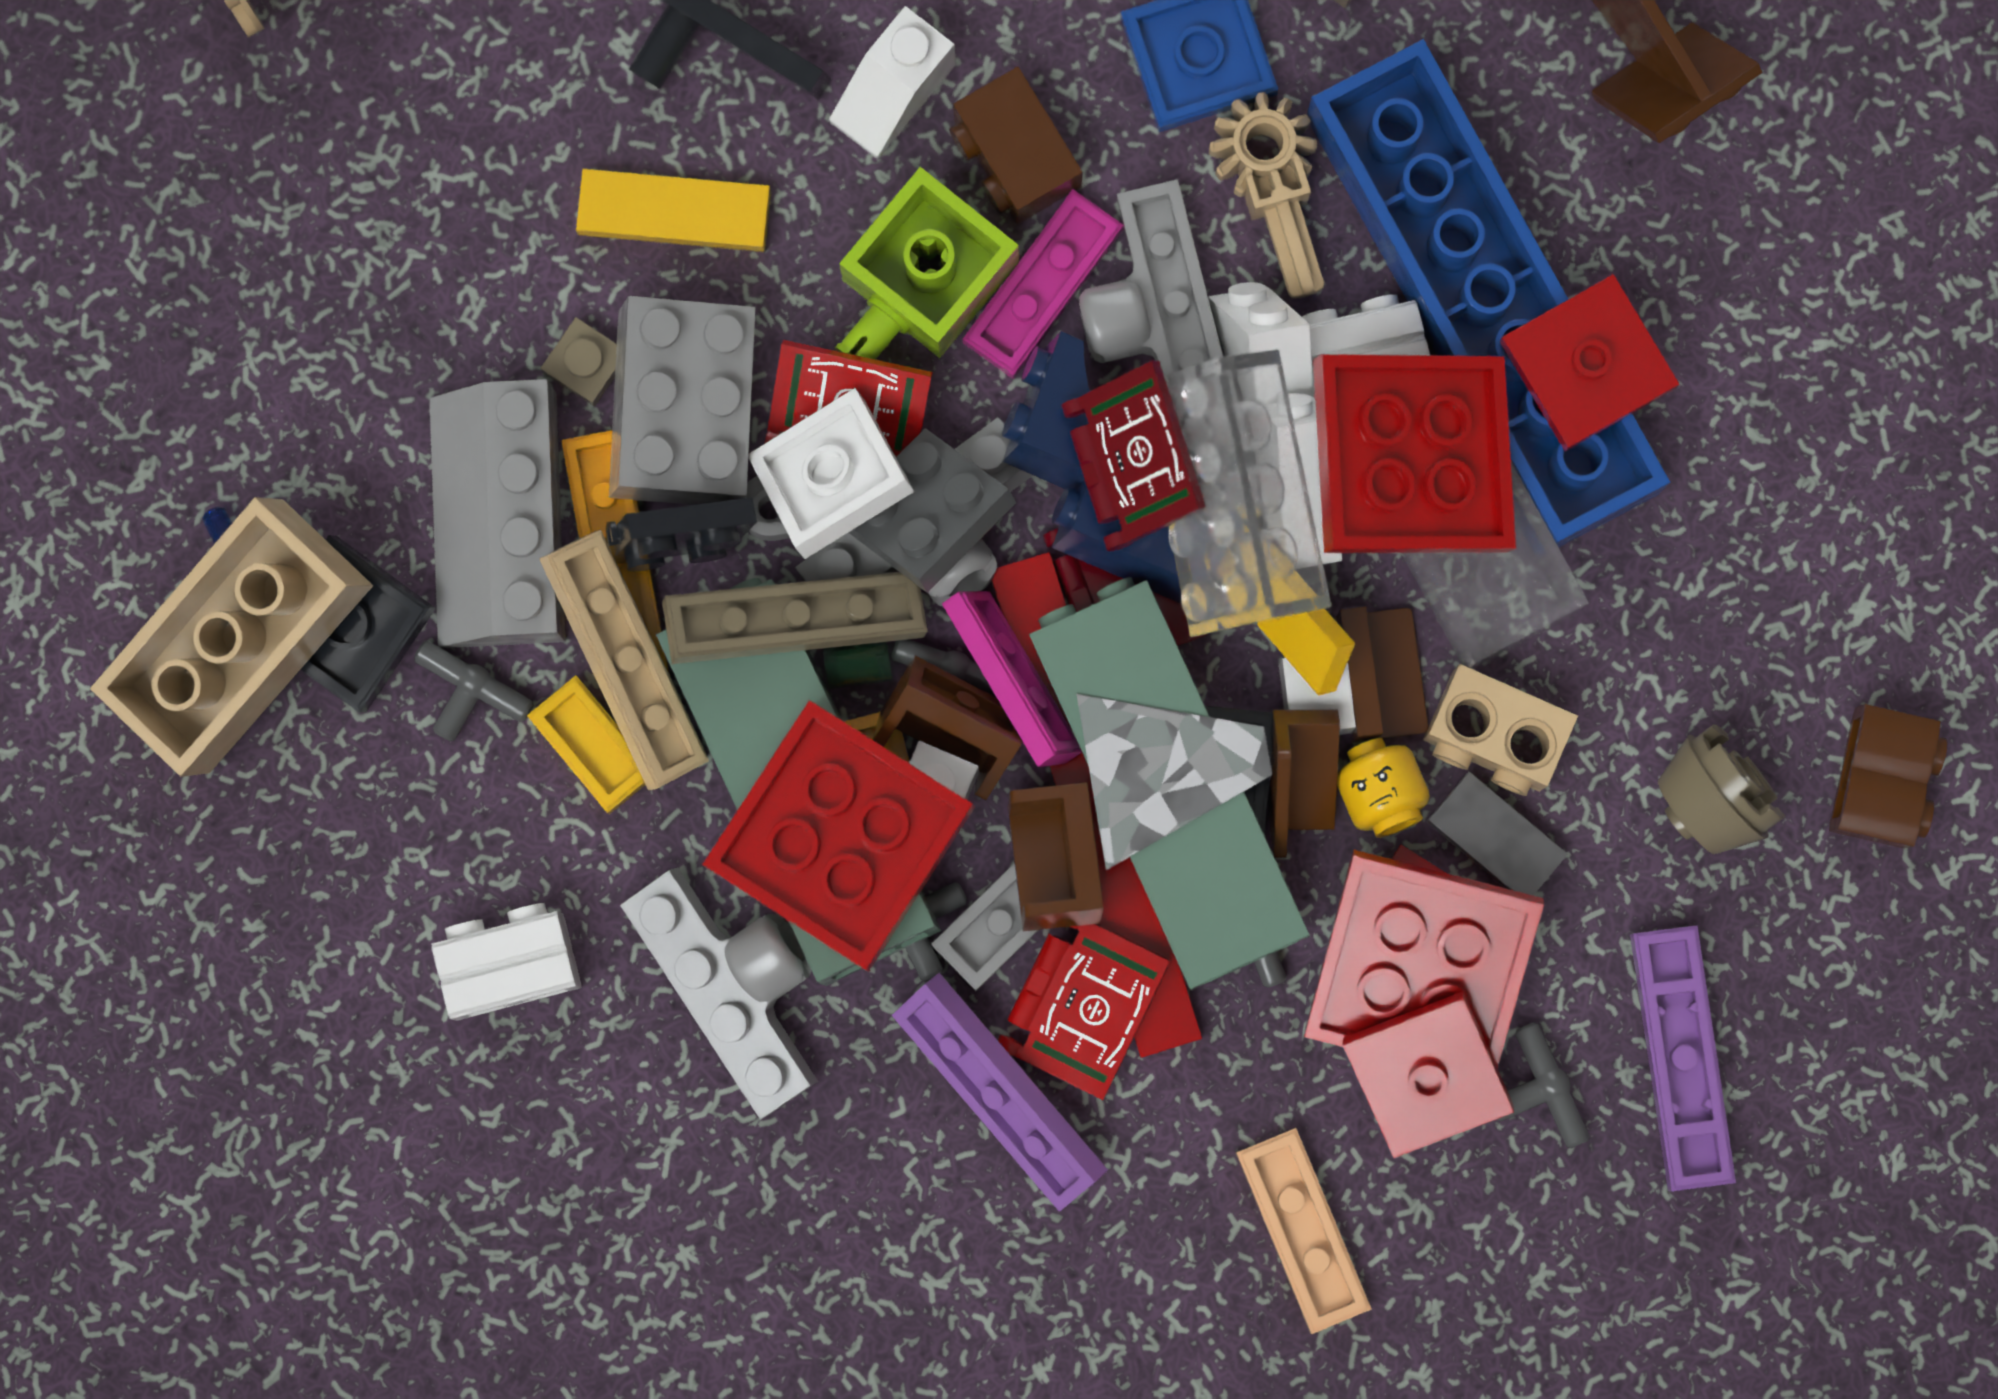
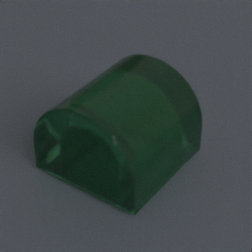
[823,642,893,689]

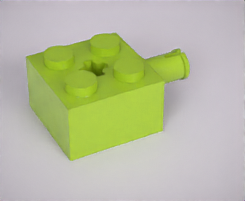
[834,167,1019,360]

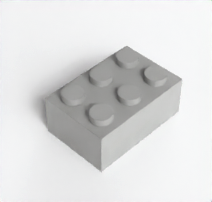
[609,296,755,505]

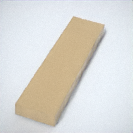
[539,530,709,790]

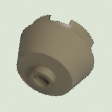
[1658,724,1785,855]

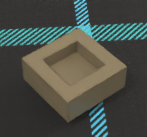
[540,317,617,407]

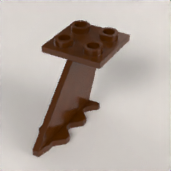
[1591,0,1763,143]

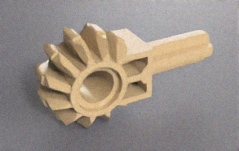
[1209,92,1324,298]

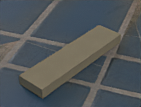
[662,572,928,664]

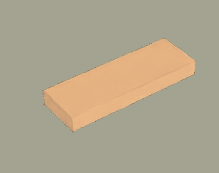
[1236,1128,1371,1334]

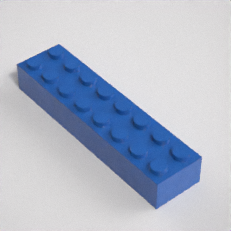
[1307,39,1671,554]

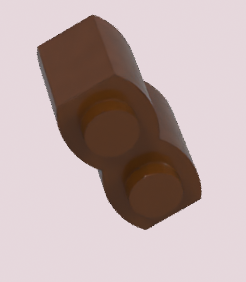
[1829,704,1947,849]

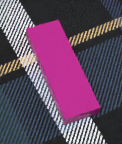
[962,189,1124,379]
[942,591,1082,767]

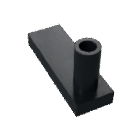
[628,0,832,100]

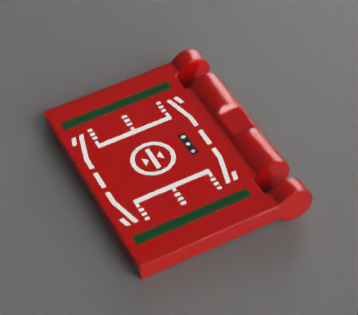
[764,340,933,457]
[997,924,1171,1100]

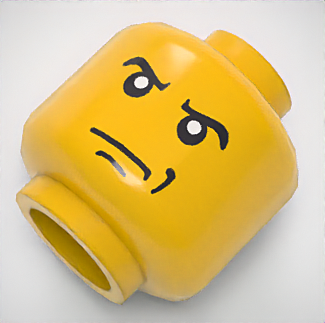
[1337,738,1430,838]

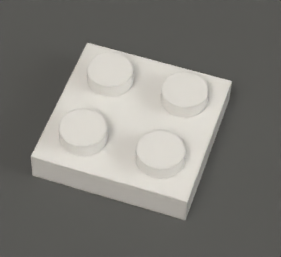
[748,388,915,559]

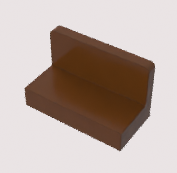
[1335,606,1428,743]
[1269,709,1340,858]

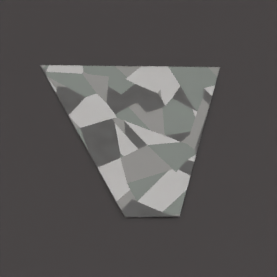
[1076,694,1272,870]

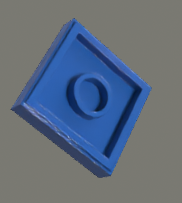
[1120,0,1278,132]

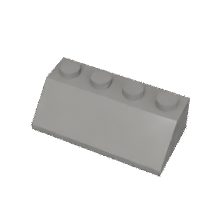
[429,379,566,648]

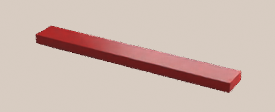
[991,552,1202,1058]

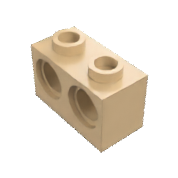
[1423,664,1578,796]

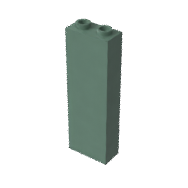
[1029,577,1310,990]
[656,578,941,986]

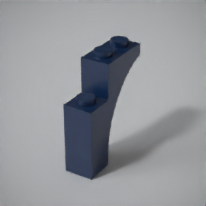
[1002,331,1230,607]

